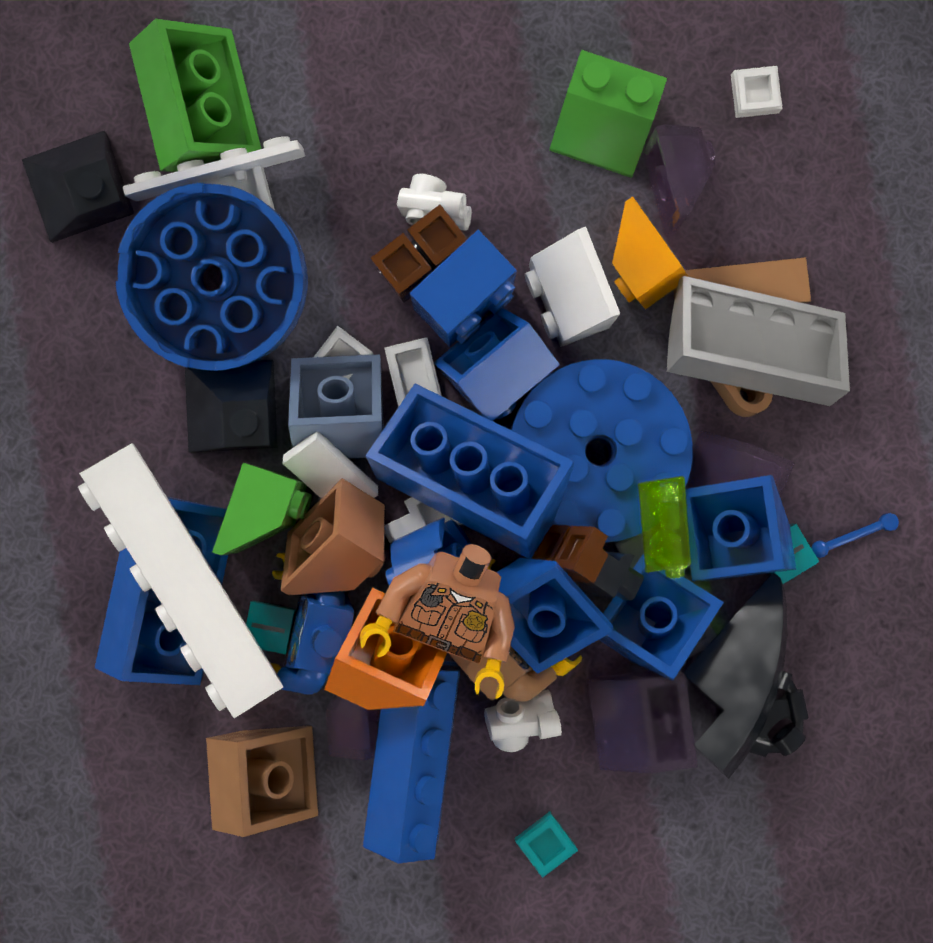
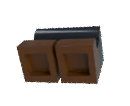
[371,204,467,303]
[531,525,644,601]

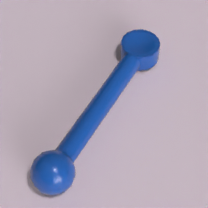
[811,513,899,558]

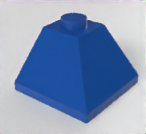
[599,552,724,681]

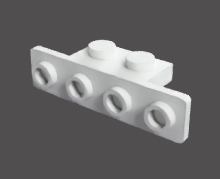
[123,136,305,210]

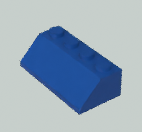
[366,383,574,559]
[95,497,228,685]
[363,661,461,864]

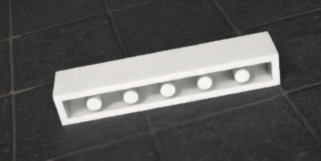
[78,443,283,718]

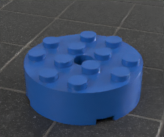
[116,183,308,371]
[511,359,693,542]

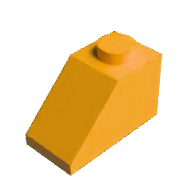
[612,196,689,310]

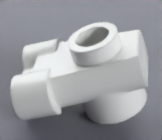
[397,174,472,231]
[484,689,562,752]

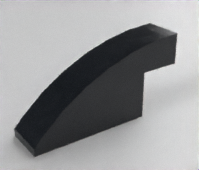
[683,572,788,779]

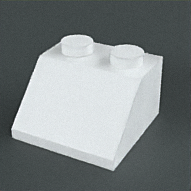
[525,227,620,347]

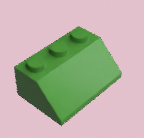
[129,19,261,172]

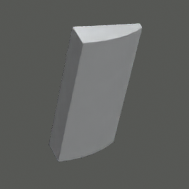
[667,276,850,406]

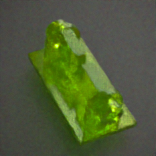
[638,476,691,578]

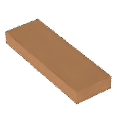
[673,257,811,304]

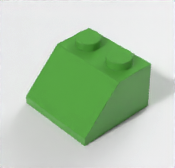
[549,50,667,178]
[212,463,312,555]

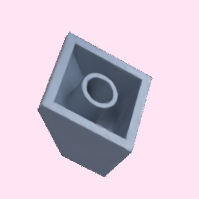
[288,354,384,458]

